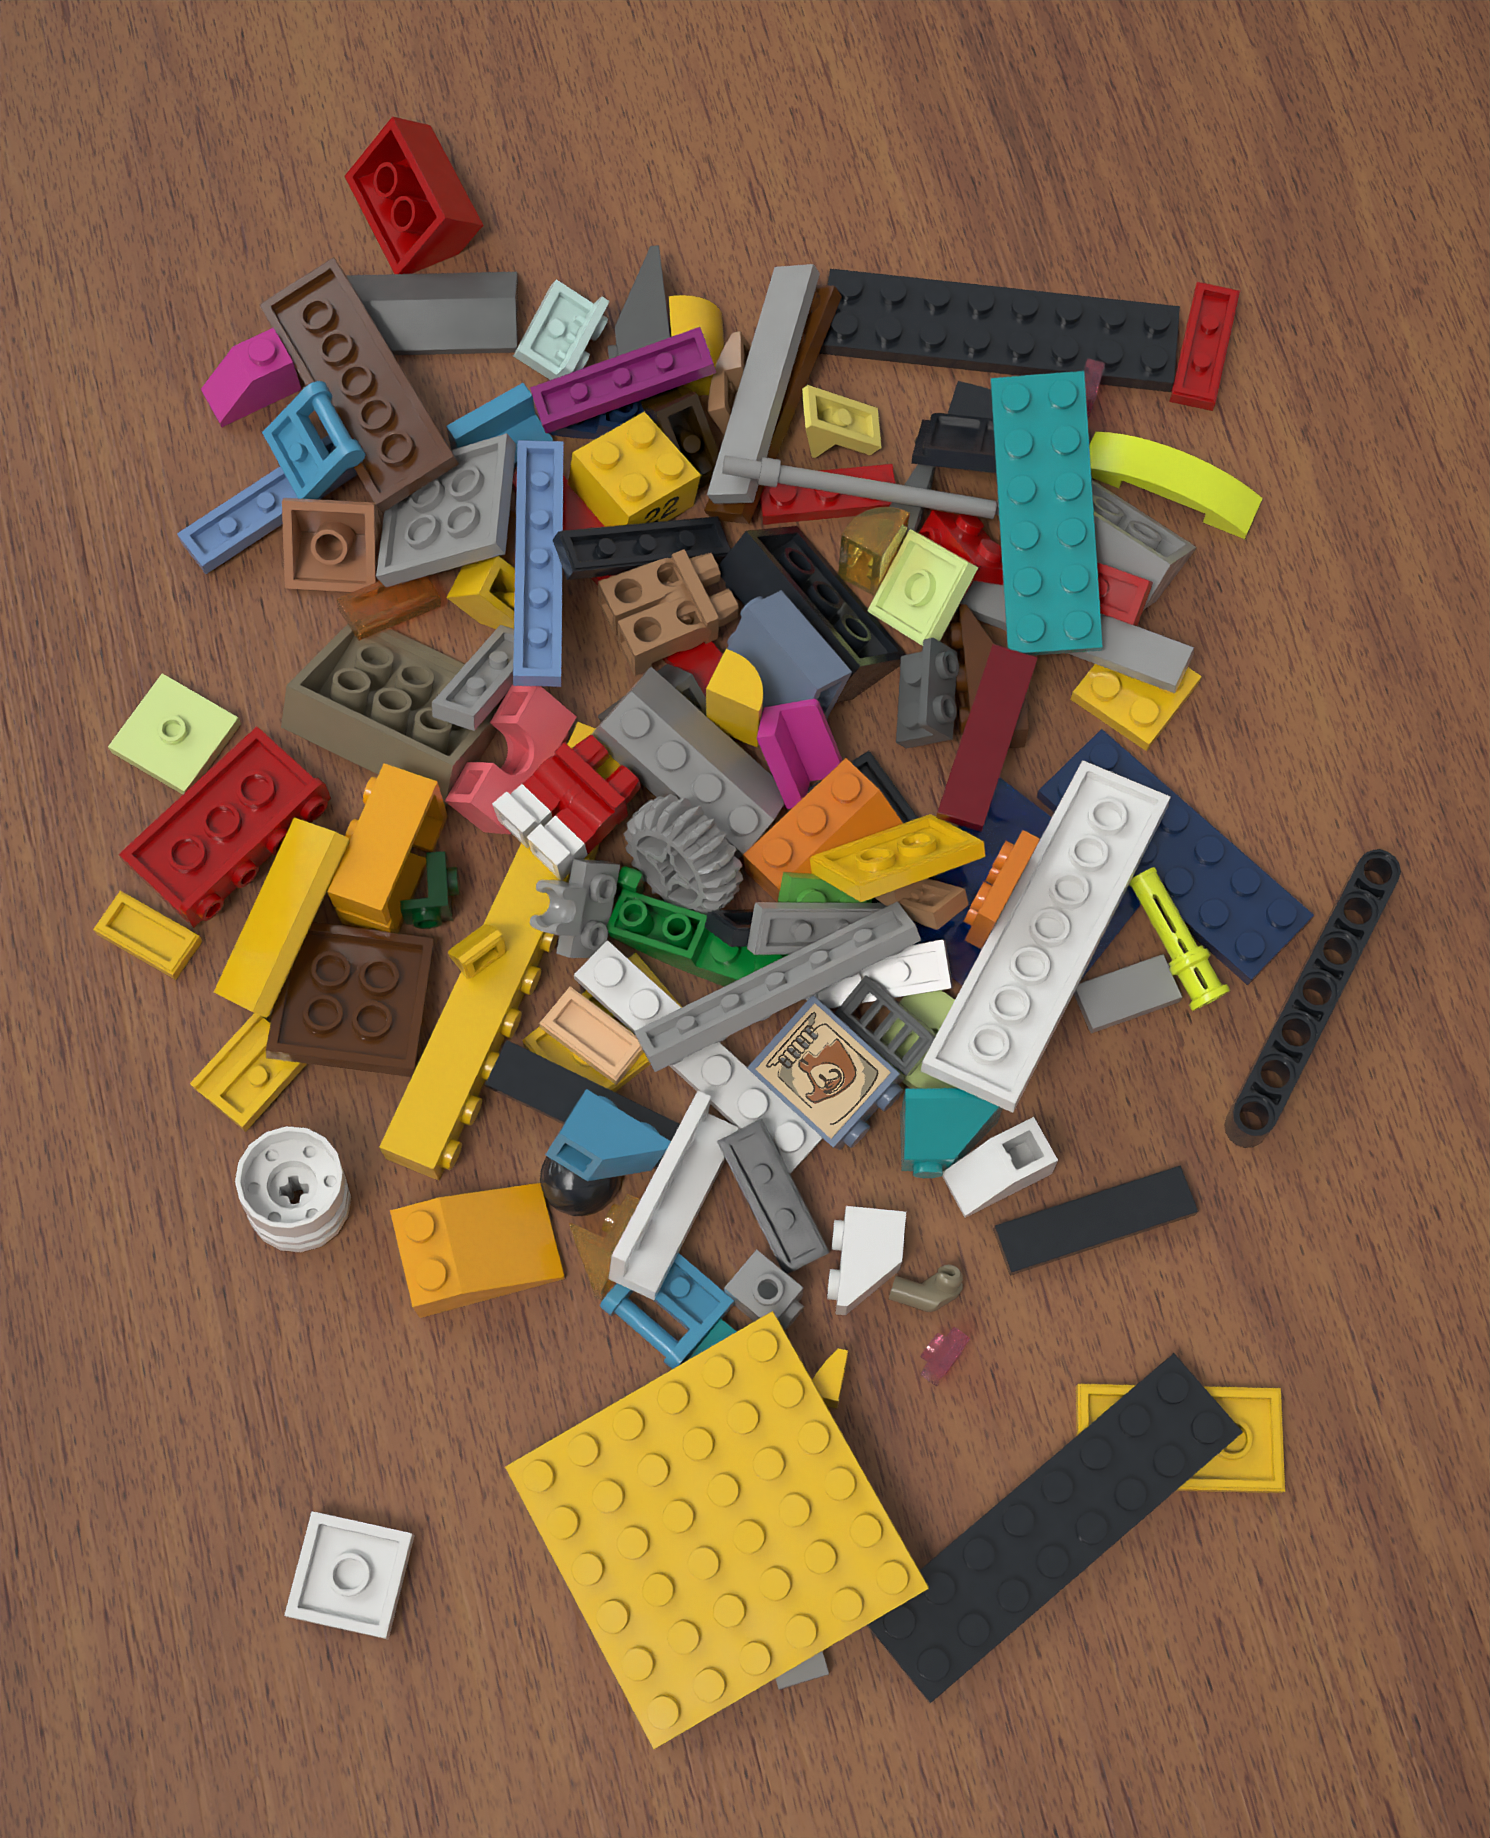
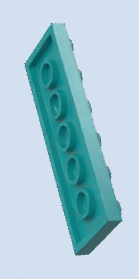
[991,371,1103,656]

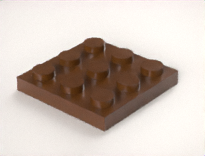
[266,922,434,1077]

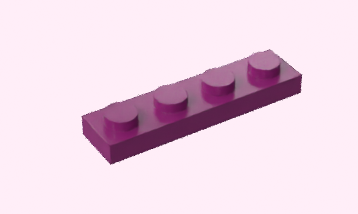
[530,327,716,434]

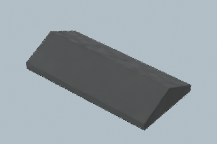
[346,272,518,355]

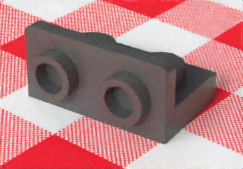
[896,637,959,749]

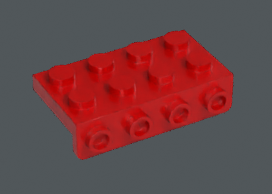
[118,726,331,928]

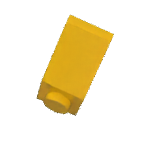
[447,556,515,629]

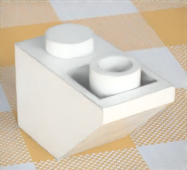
[942,1117,1058,1218]
[827,1206,906,1315]

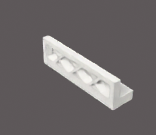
[609,1090,739,1300]

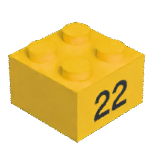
[568,411,701,527]

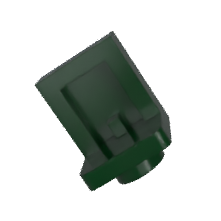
[400,851,460,929]

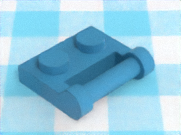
[262,381,365,499]
[600,1253,734,1369]

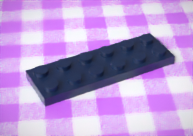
[1037,729,1314,985]

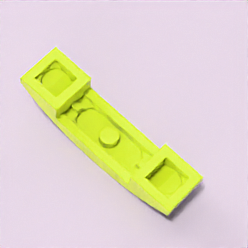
[1089,432,1263,539]

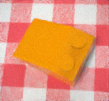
[390,1183,565,1318]

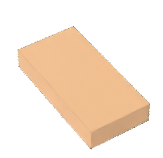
[539,987,644,1085]

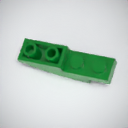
[606,889,790,987]

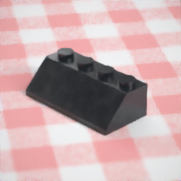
[718,526,907,703]

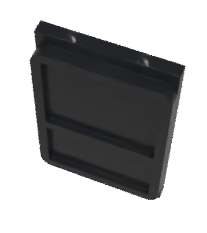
[911,413,996,473]

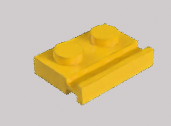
[190,1013,307,1132]

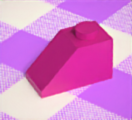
[201,328,302,428]

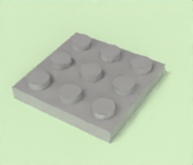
[376,433,516,587]

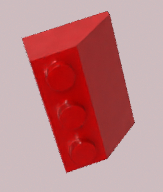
[344,116,484,274]

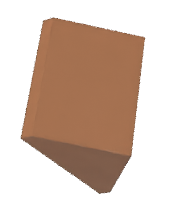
[282,498,382,594]

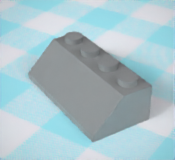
[995,480,1196,610]
[591,667,784,859]

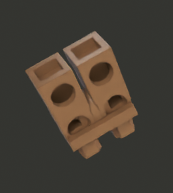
[598,549,739,676]

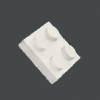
[284,1511,415,1640]

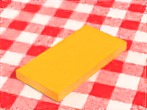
[214,818,349,1018]
[1076,1384,1285,1493]

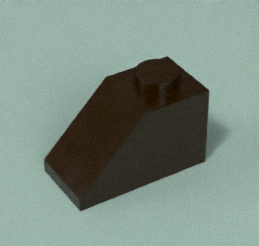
[641,385,719,490]

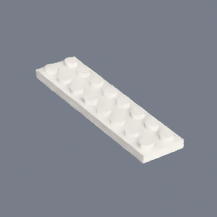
[921,760,1171,1113]

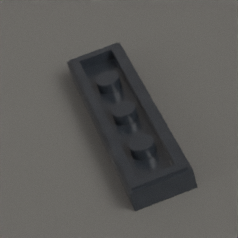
[553,516,731,580]
[484,1040,680,1169]
[993,1165,1198,1276]

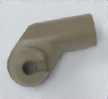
[889,1264,963,1312]

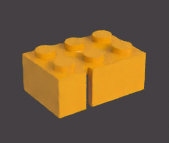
[327,763,448,933]

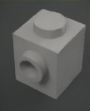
[724,1249,804,1330]

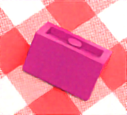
[757,699,843,809]

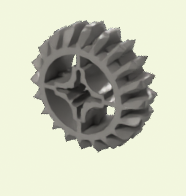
[624,794,743,915]

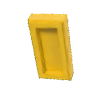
[93,890,202,980]

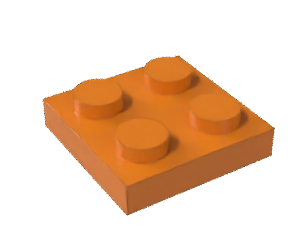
[963,830,1040,949]

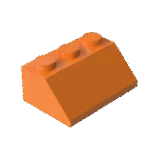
[743,758,903,902]

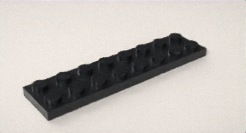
[819,268,1180,392]
[866,1353,1243,1704]

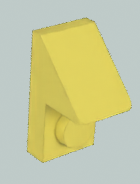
[802,385,882,458]

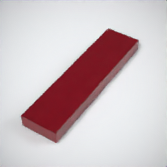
[936,644,1038,832]

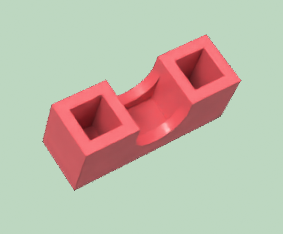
[445,684,577,834]

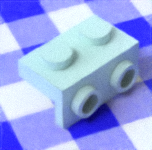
[513,279,609,380]

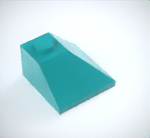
[900,1088,1003,1178]

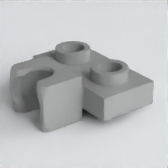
[530,859,620,958]

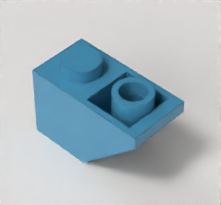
[545,1089,671,1181]

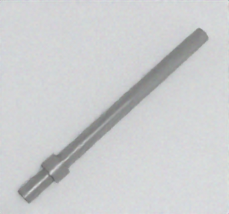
[722,455,996,519]

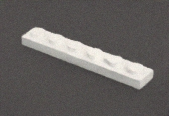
[574,940,822,1174]

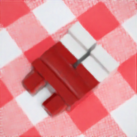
[492,735,641,881]

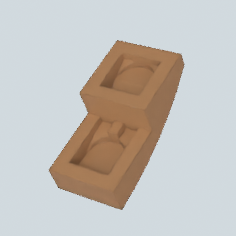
[708,331,751,435]
[875,878,969,930]

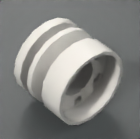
[235,1126,351,1252]

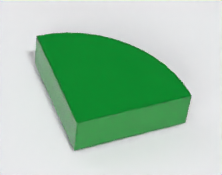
[615,866,645,896]

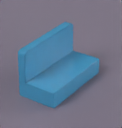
[446,383,553,468]

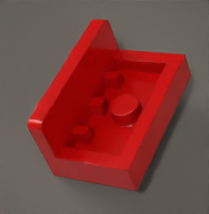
[919,510,1003,601]

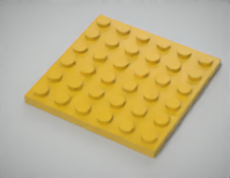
[505,1311,929,1749]

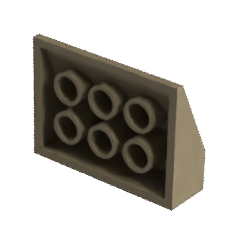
[281,614,507,806]

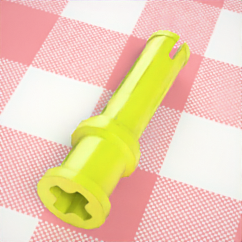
[1129,867,1231,1011]

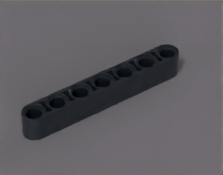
[1224,849,1401,1148]

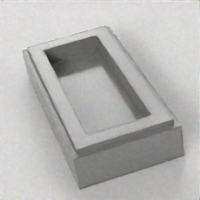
[1074,954,1182,1033]

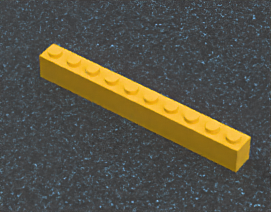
[379,722,621,1181]

